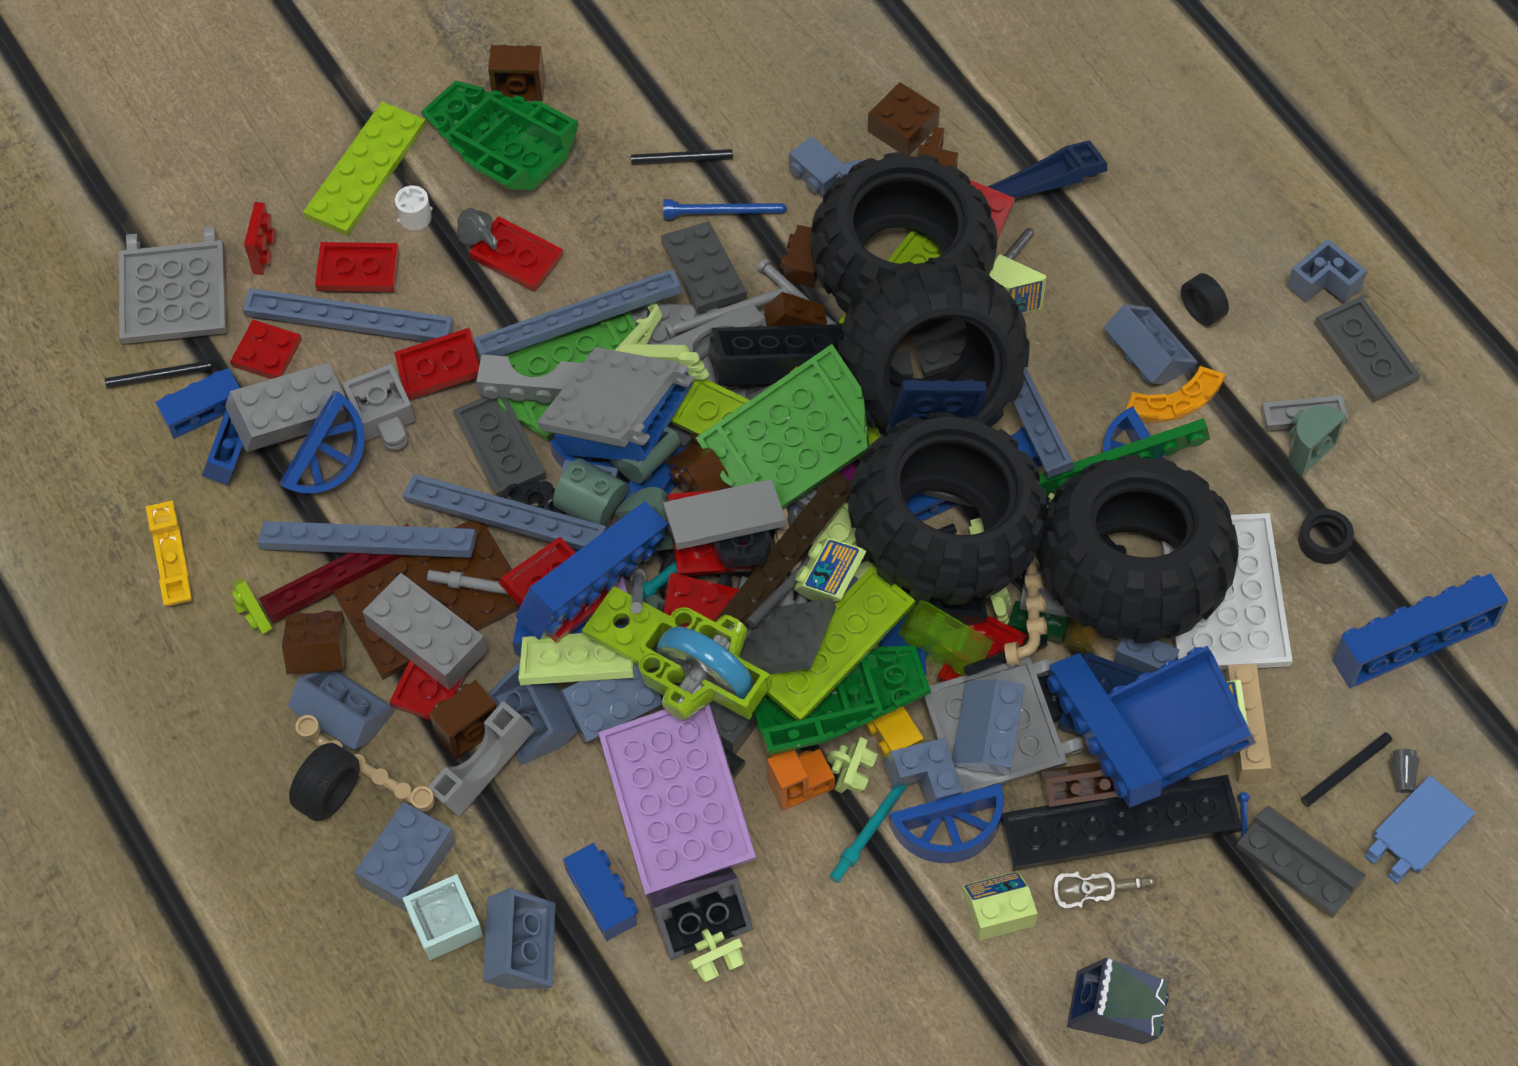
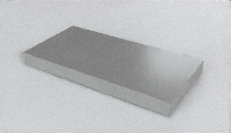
[663,479,786,550]

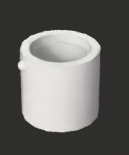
[395,186,433,231]

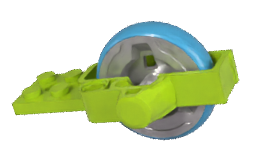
[582,586,772,721]

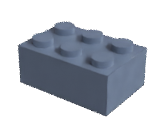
[558,663,662,742]
[354,802,456,913]

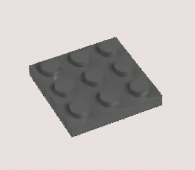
[739,599,837,674]

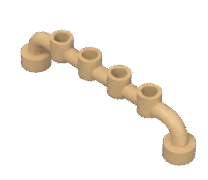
[1005,552,1047,666]
[295,715,435,812]

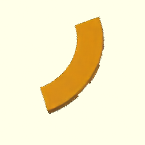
[1125,366,1225,423]

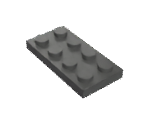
[661,221,747,313]
[1315,296,1420,402]
[453,397,546,497]

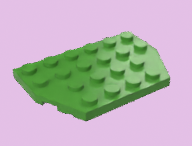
[496,311,637,442]
[696,344,869,510]

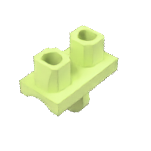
[827,737,878,793]
[688,929,744,982]

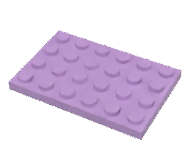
[598,703,758,896]

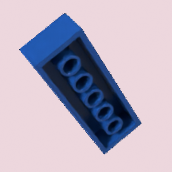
[515,501,668,640]
[1333,573,1509,689]

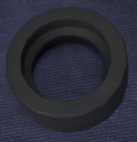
[1181,273,1229,326]
[1298,509,1354,564]

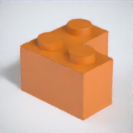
[767,749,835,811]

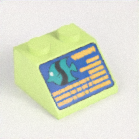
[989,254,1047,313]
[794,538,866,602]
[962,871,1038,941]

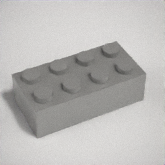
[225,363,348,452]
[362,573,487,690]

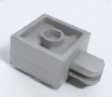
[342,364,415,451]

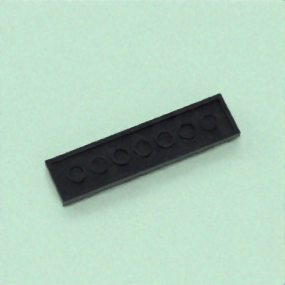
[1001,775,1242,871]

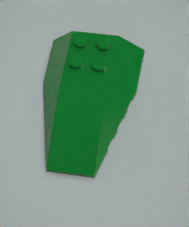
[421,80,579,190]
[753,646,931,755]

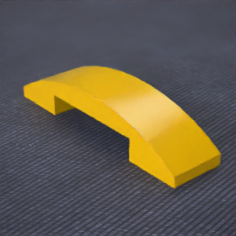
[145,500,192,607]

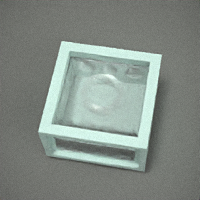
[403,874,483,961]

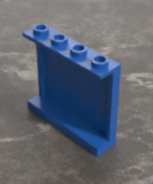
[1108,646,1256,789]

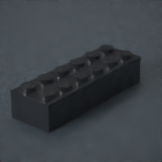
[709,324,844,386]

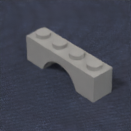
[658,303,767,360]
[476,354,583,403]
[428,701,535,817]

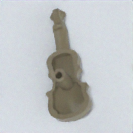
[1053,871,1158,909]

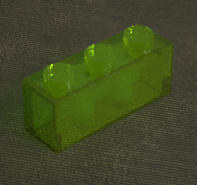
[898,600,993,676]

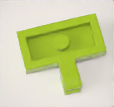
[231,577,273,634]

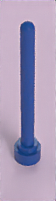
[663,199,787,220]

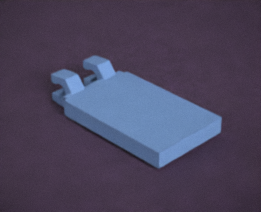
[1365,775,1476,884]

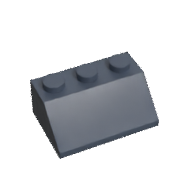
[1104,304,1198,384]
[488,662,578,764]
[287,671,396,750]
[952,679,1025,776]
[483,888,556,989]

